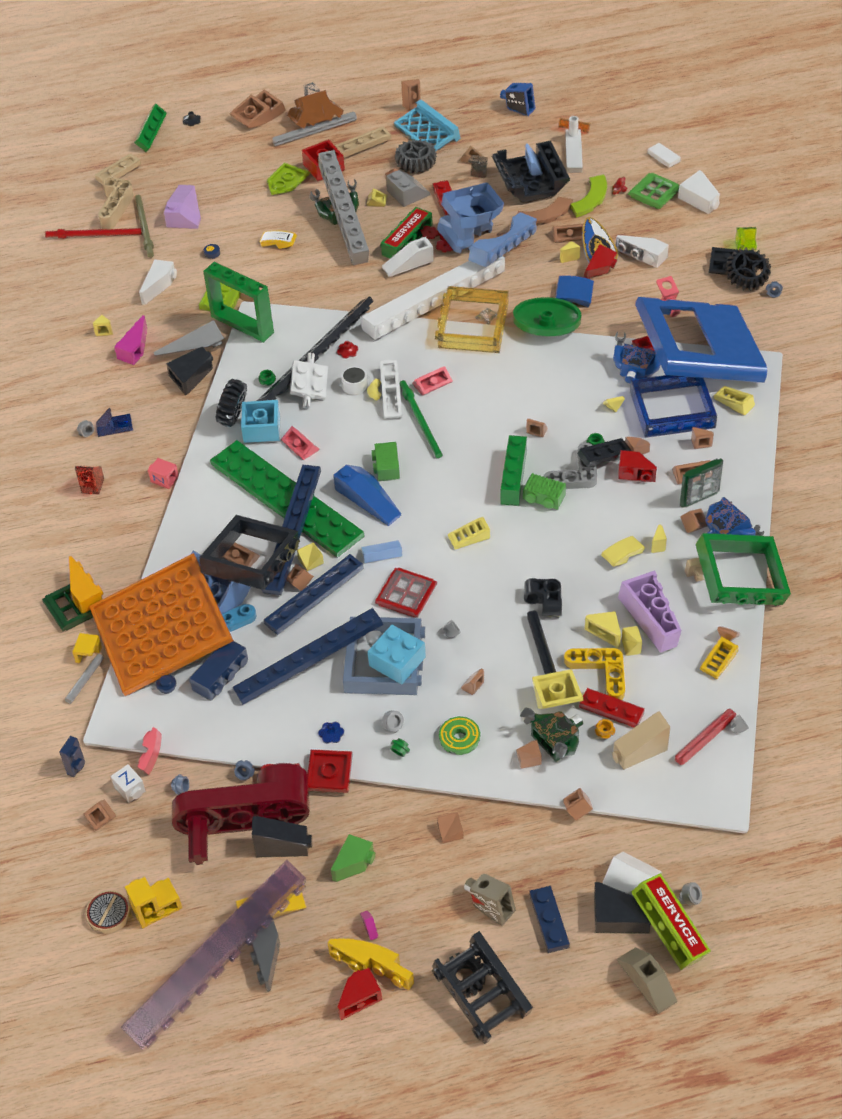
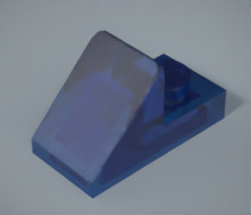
[96,408,134,437]

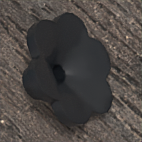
[183,111,201,127]

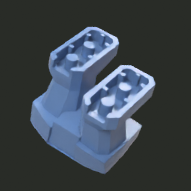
[437,182,504,253]

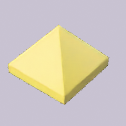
[603,396,625,412]

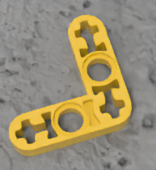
[564,648,625,700]

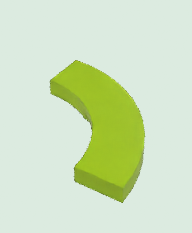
[571,174,607,218]

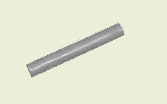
[65,654,104,704]

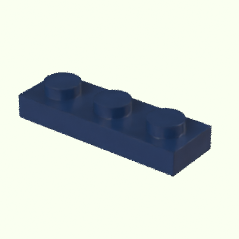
[529,886,570,953]

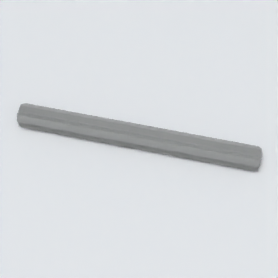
[272,112,357,146]

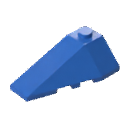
[333,464,401,526]

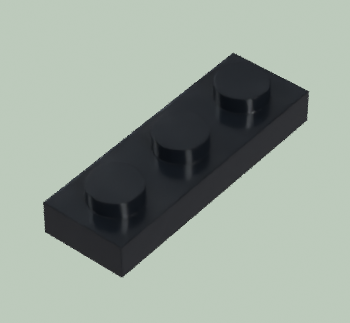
[577,438,632,467]

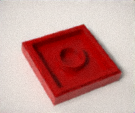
[308,749,353,793]

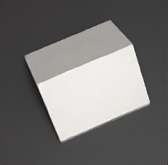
[603,852,662,896]

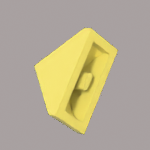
[585,611,621,648]

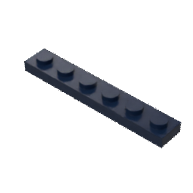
[264,554,364,635]

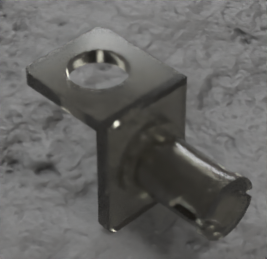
[468,155,488,178]

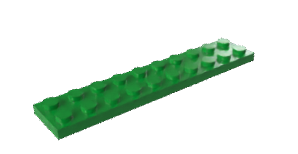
[210,440,365,558]

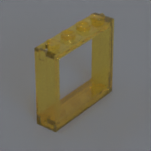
[435,286,509,353]

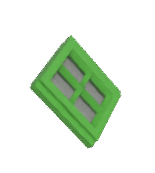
[628,173,679,209]

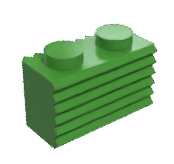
[371,442,400,481]
[523,473,566,510]

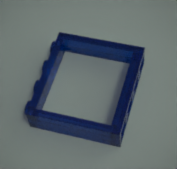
[630,375,717,438]

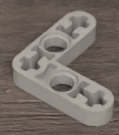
[544,443,597,489]

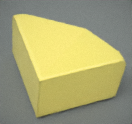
[297,542,324,571]
[621,626,642,656]

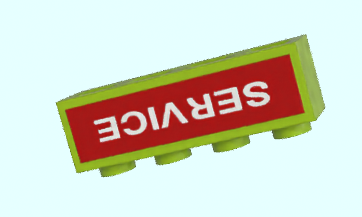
[631,873,711,970]

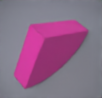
[360,911,378,940]

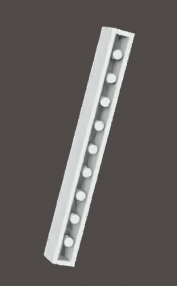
[362,256,505,339]

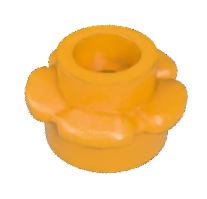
[595,719,615,739]

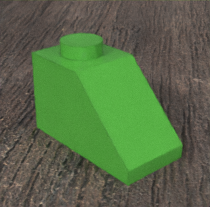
[331,834,376,882]

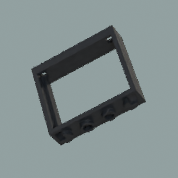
[200,515,300,590]

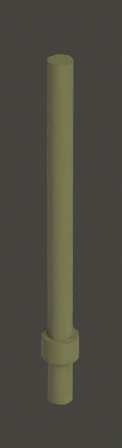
[135,195,154,258]

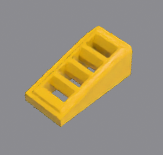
[700,636,739,679]

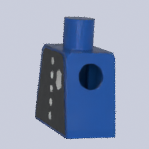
[500,83,536,116]

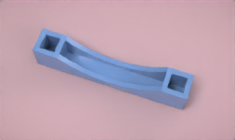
[468,212,537,267]

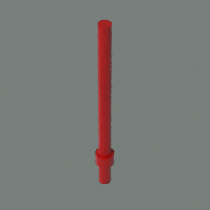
[45,228,142,239]

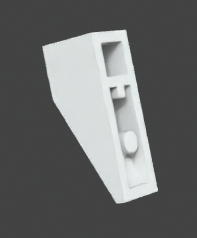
[139,260,177,305]

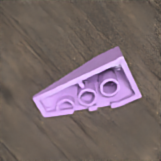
[164,185,201,229]

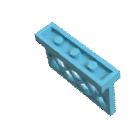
[394,99,461,151]

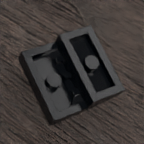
[709,247,744,275]

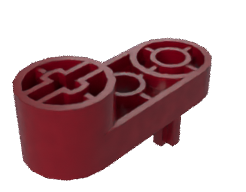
[172,763,310,865]

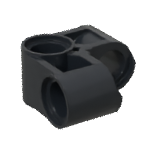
[524,578,562,616]

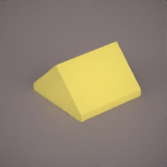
[532,669,583,709]

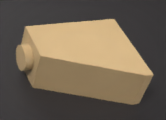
[612,711,670,770]

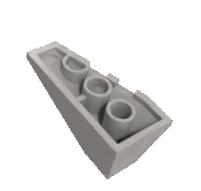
[153,320,224,356]

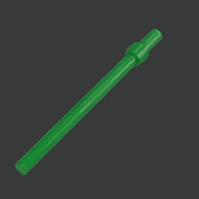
[399,380,443,458]

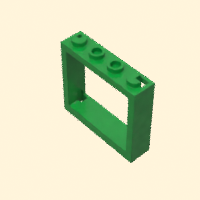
[203,261,274,343]
[695,533,791,606]

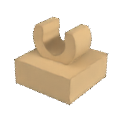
[685,558,704,582]

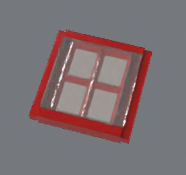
[375,567,437,618]

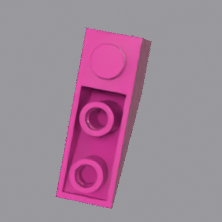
[114,315,147,365]

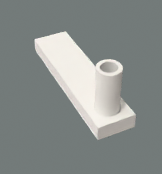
[565,116,583,173]

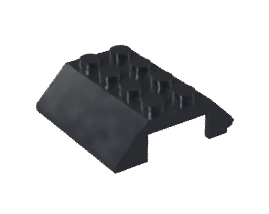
[492,140,570,202]

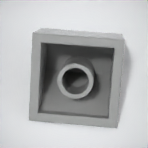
[386,170,430,207]

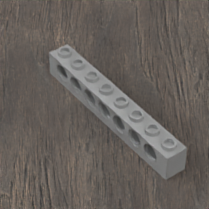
[319,150,369,265]

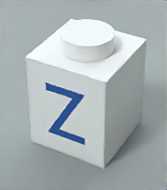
[111,765,146,803]

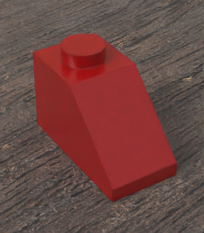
[583,244,618,279]
[337,967,382,1020]

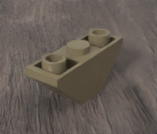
[617,947,677,1014]

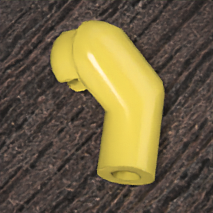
[367,378,382,401]

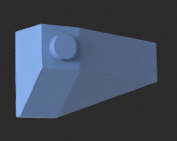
[191,550,251,614]

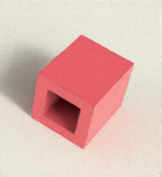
[148,458,179,489]

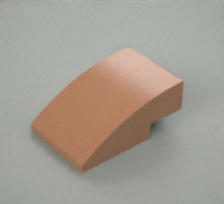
[230,89,286,128]

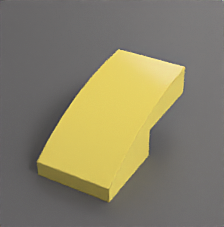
[601,536,645,567]

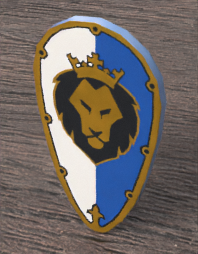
[582,217,618,262]

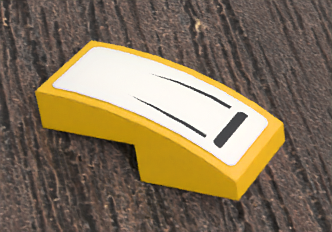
[259,230,297,249]

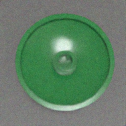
[513,297,582,336]

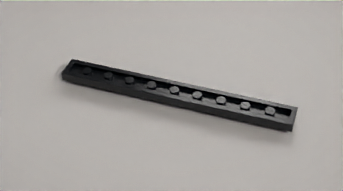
[257,296,374,401]

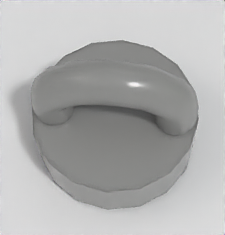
[382,710,404,732]
[679,882,702,906]

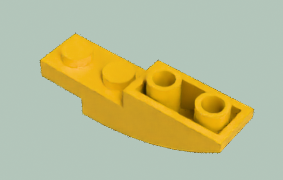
[327,938,414,990]

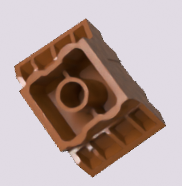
[287,90,344,129]

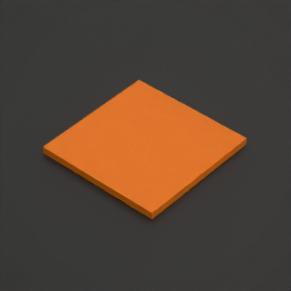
[89,553,234,696]

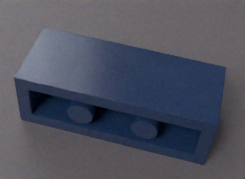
[189,641,248,701]

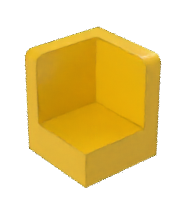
[72,633,102,663]

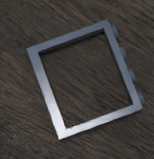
[343,617,425,695]

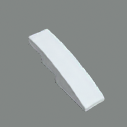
[380,359,402,418]

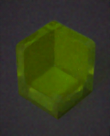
[735,227,757,250]

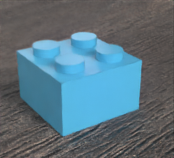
[241,400,280,443]
[367,625,426,684]

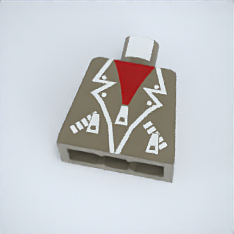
[464,874,516,926]

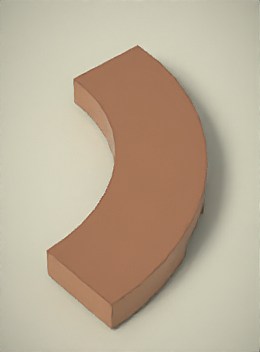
[517,197,573,224]

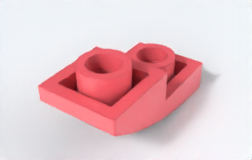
[137,727,162,775]

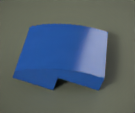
[555,275,594,307]

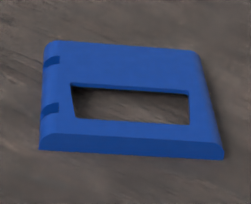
[635,297,767,383]

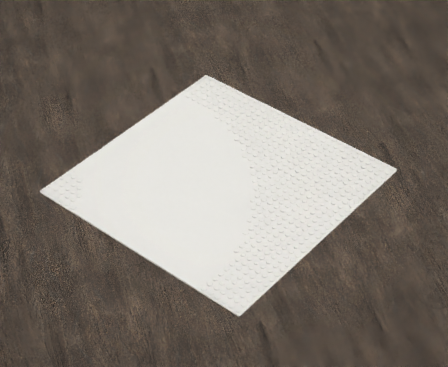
[83,301,783,833]

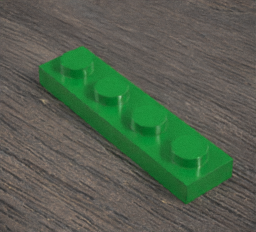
[134,103,167,152]

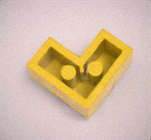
[124,876,182,929]

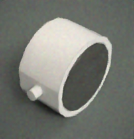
[339,366,370,395]

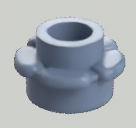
[766,281,783,298]
[234,760,254,780]
[171,774,189,795]

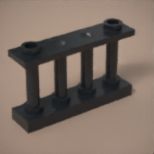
[432,931,533,1044]

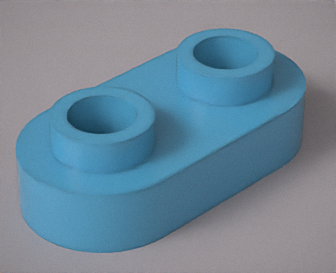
[222,604,257,632]

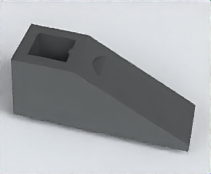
[244,915,280,992]

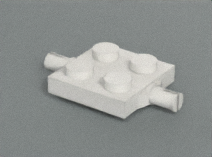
[290,353,328,409]

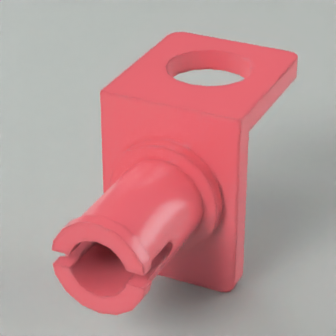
[656,276,681,317]

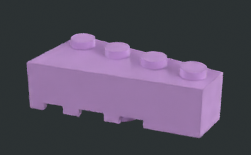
[618,570,682,653]

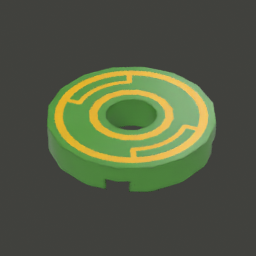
[439,716,481,755]

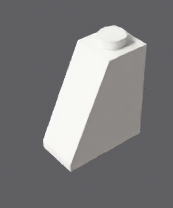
[678,170,720,214]

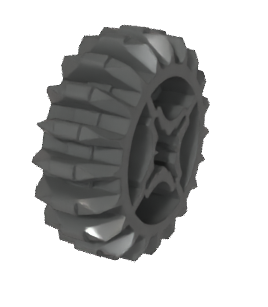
[395,139,437,173]

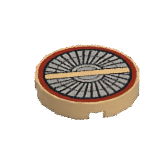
[86,890,131,934]

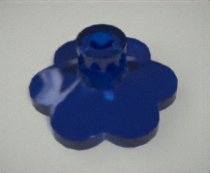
[318,722,345,744]

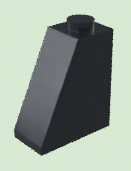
[166,346,213,395]
[252,816,313,858]
[594,882,652,934]

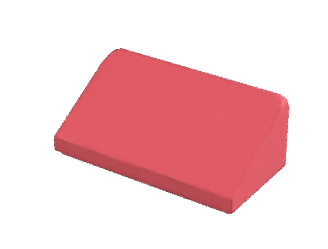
[412,366,453,396]
[281,426,319,460]

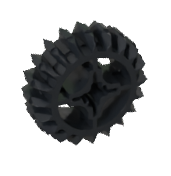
[725,247,771,291]
[215,379,247,427]

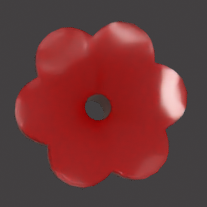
[612,177,627,195]
[337,341,358,359]

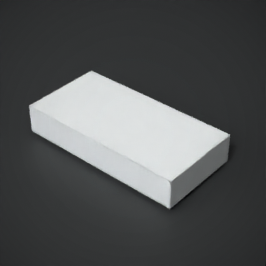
[648,143,681,168]

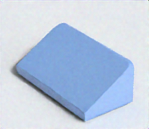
[525,144,543,176]
[361,540,402,563]

